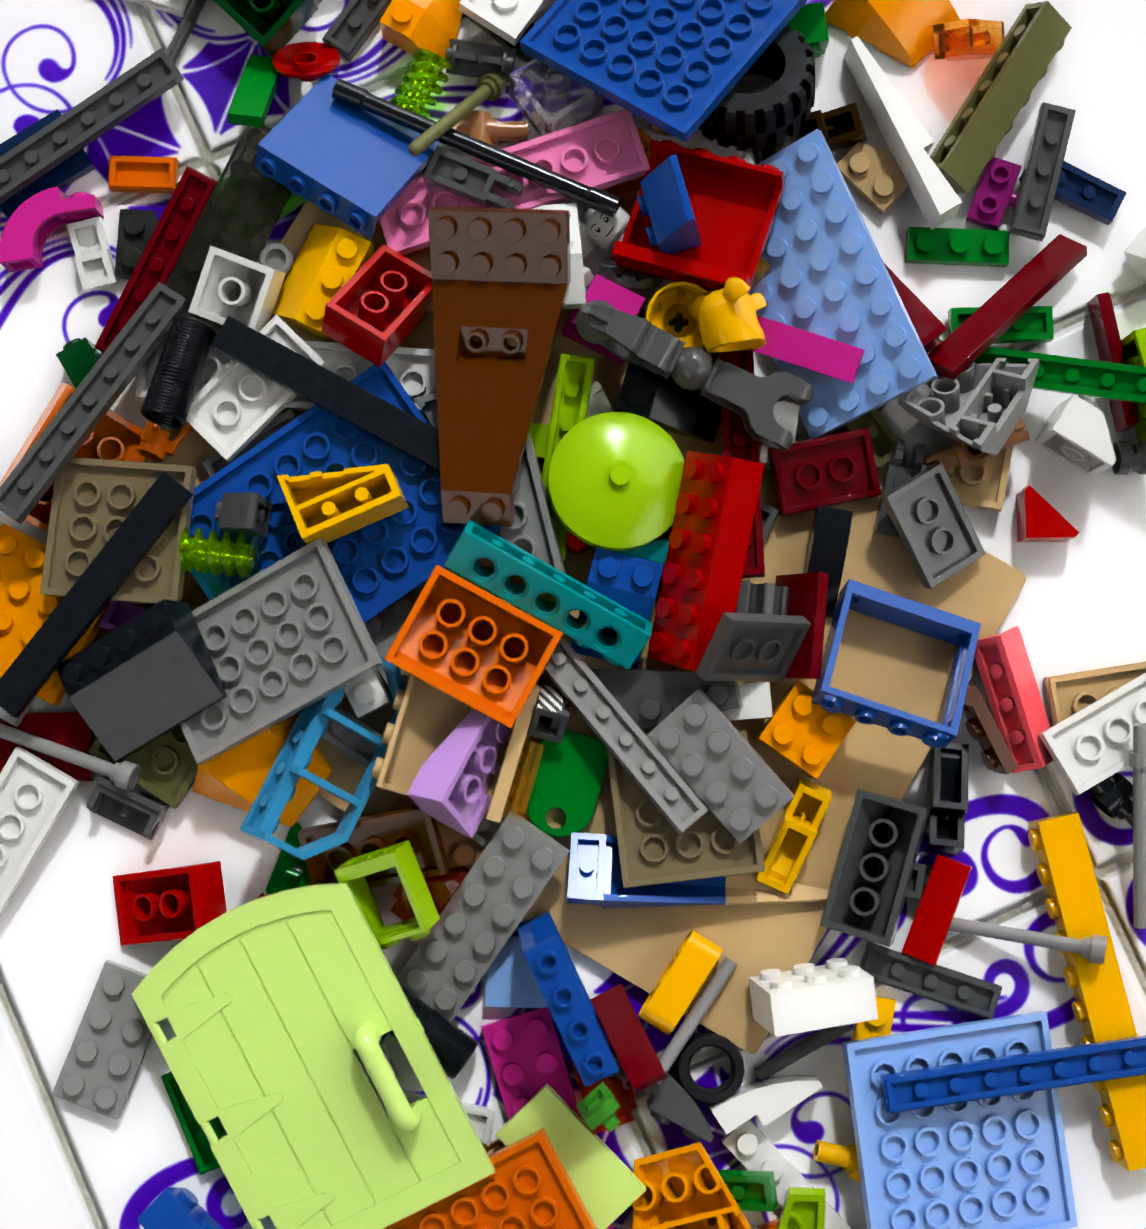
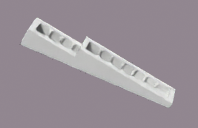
[844,36,962,230]

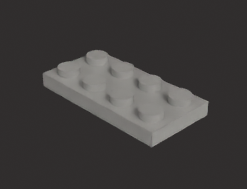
[646,688,795,844]
[52,960,159,1120]

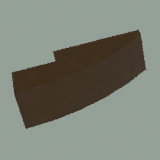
[761,102,868,161]

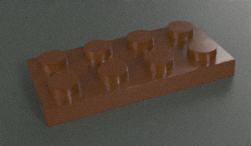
[297,806,450,888]

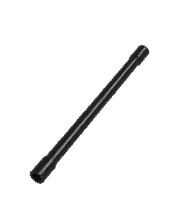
[332,79,622,218]

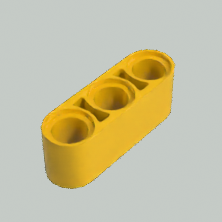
[638,929,723,1036]

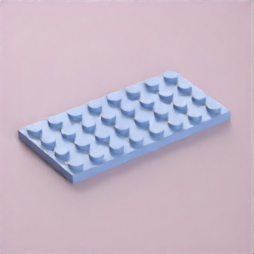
[749,129,938,439]

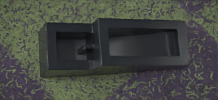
[804,506,853,618]
[923,742,969,856]

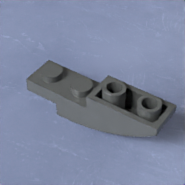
[609,1048,714,1143]

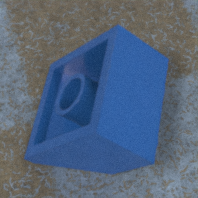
[637,154,702,255]

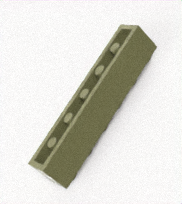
[930,1,1072,194]

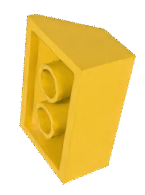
[272,223,375,342]

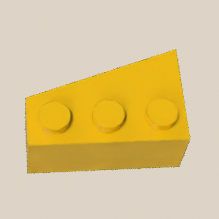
[277,464,409,544]

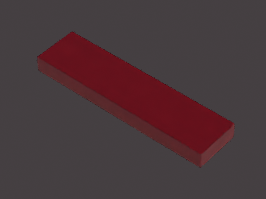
[1087,292,1139,433]

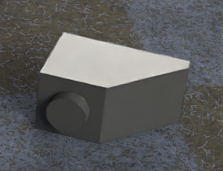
[215,492,272,538]

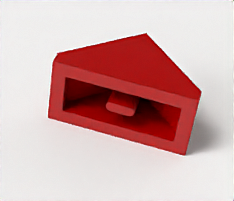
[1016,485,1080,542]

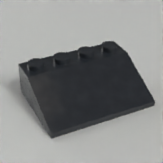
[57,599,228,761]

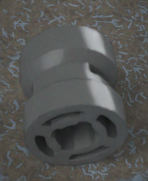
[1112,440,1146,475]

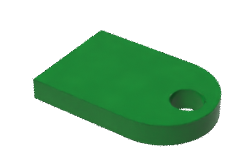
[526,730,608,836]

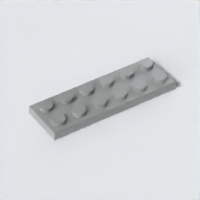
[397,810,570,1022]

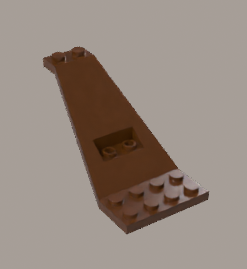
[428,206,571,527]

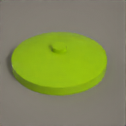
[547,412,685,551]

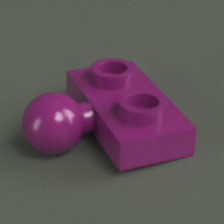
[965,157,1022,230]

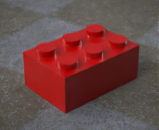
[321,244,433,367]

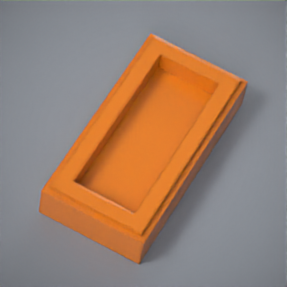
[108,155,180,194]

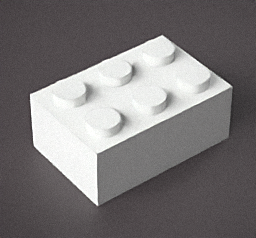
[749,958,878,1037]

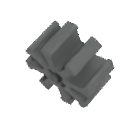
[735,581,789,615]

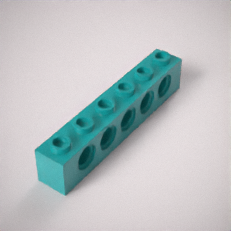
[444,519,652,669]

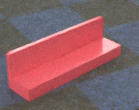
[974,626,1053,773]

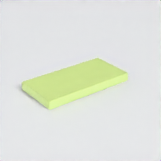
[496,1083,646,1229]

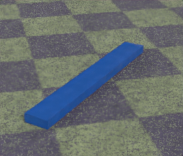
[880,1035,1146,1114]

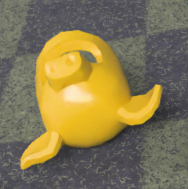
[688,277,767,354]

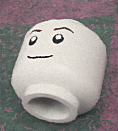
[584,207,630,251]

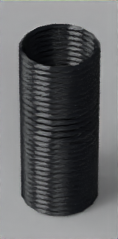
[140,316,216,429]
[388,985,478,1079]

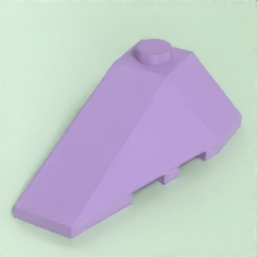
[407,709,511,838]

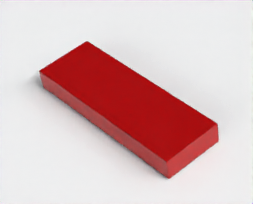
[902,854,972,966]

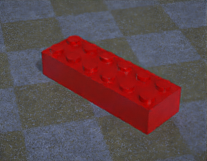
[647,450,764,671]

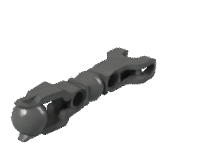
[575,300,815,452]

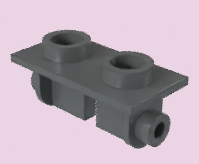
[445,39,516,83]

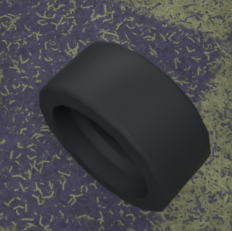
[676,1032,745,1104]

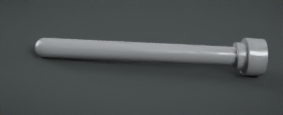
[0,723,141,792]
[949,917,1107,965]

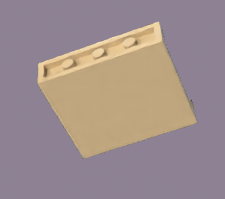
[371,670,541,823]

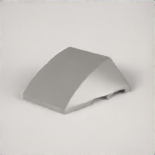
[898,358,1040,455]

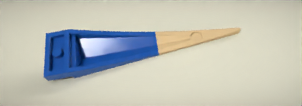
[567,832,830,908]

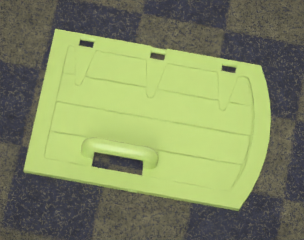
[132,883,495,1229]

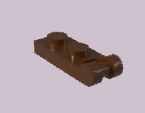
[963,685,1018,775]

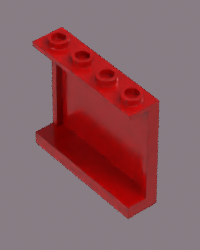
[612,139,785,293]

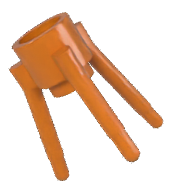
[137,420,193,462]

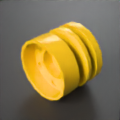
[642,281,709,348]

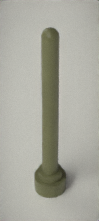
[408,70,507,156]

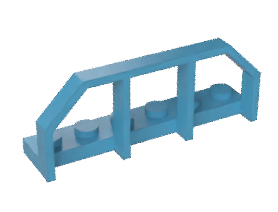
[240,655,405,860]

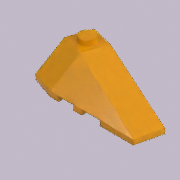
[379,0,462,71]

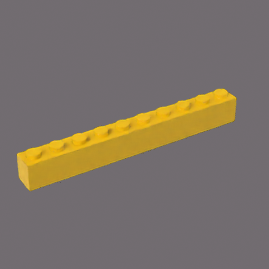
[1027,812,1146,1172]

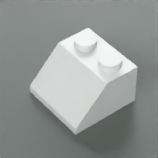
[188,246,286,332]
[1034,394,1116,477]

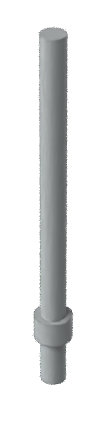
[1129,723,1146,929]

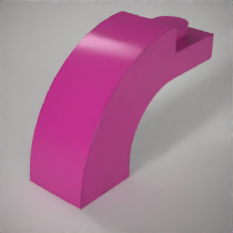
[0,187,104,272]

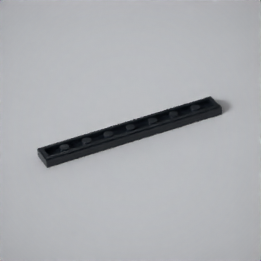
[211,316,440,472]
[0,471,194,718]

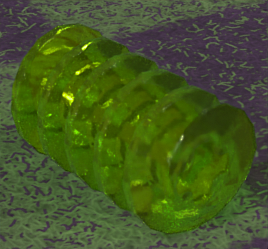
[389,49,452,118]
[179,527,259,579]

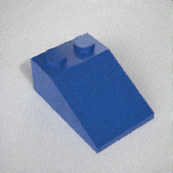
[571,547,664,669]

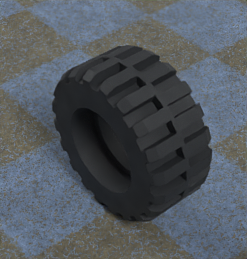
[698,24,815,151]

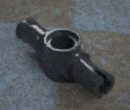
[1089,773,1133,827]

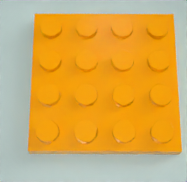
[0,523,111,706]

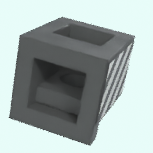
[527,683,570,744]

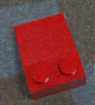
[113,861,227,946]

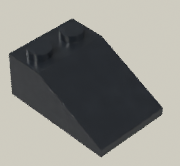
[615,363,721,443]

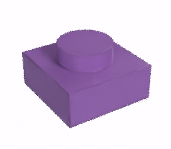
[99,601,146,632]

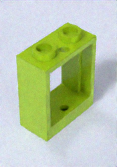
[334,840,440,950]

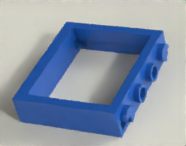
[811,579,981,748]

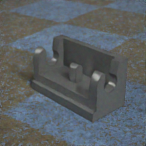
[86,776,170,840]

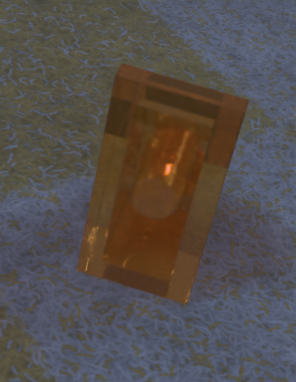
[932,18,1004,61]

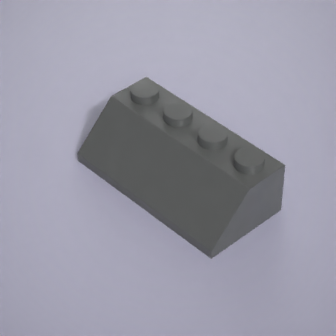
[820,789,930,947]

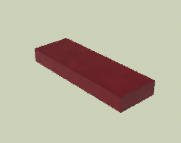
[590,984,667,1093]

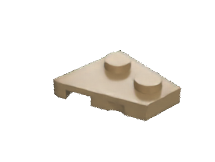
[837,142,909,215]

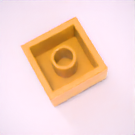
[754,680,856,779]

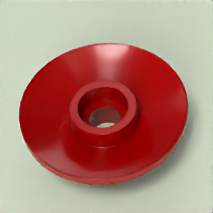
[272,42,340,82]

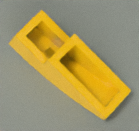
[756,776,832,894]

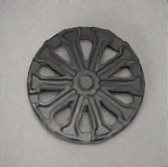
[598,257,662,289]

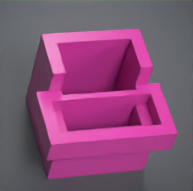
[562,274,646,365]

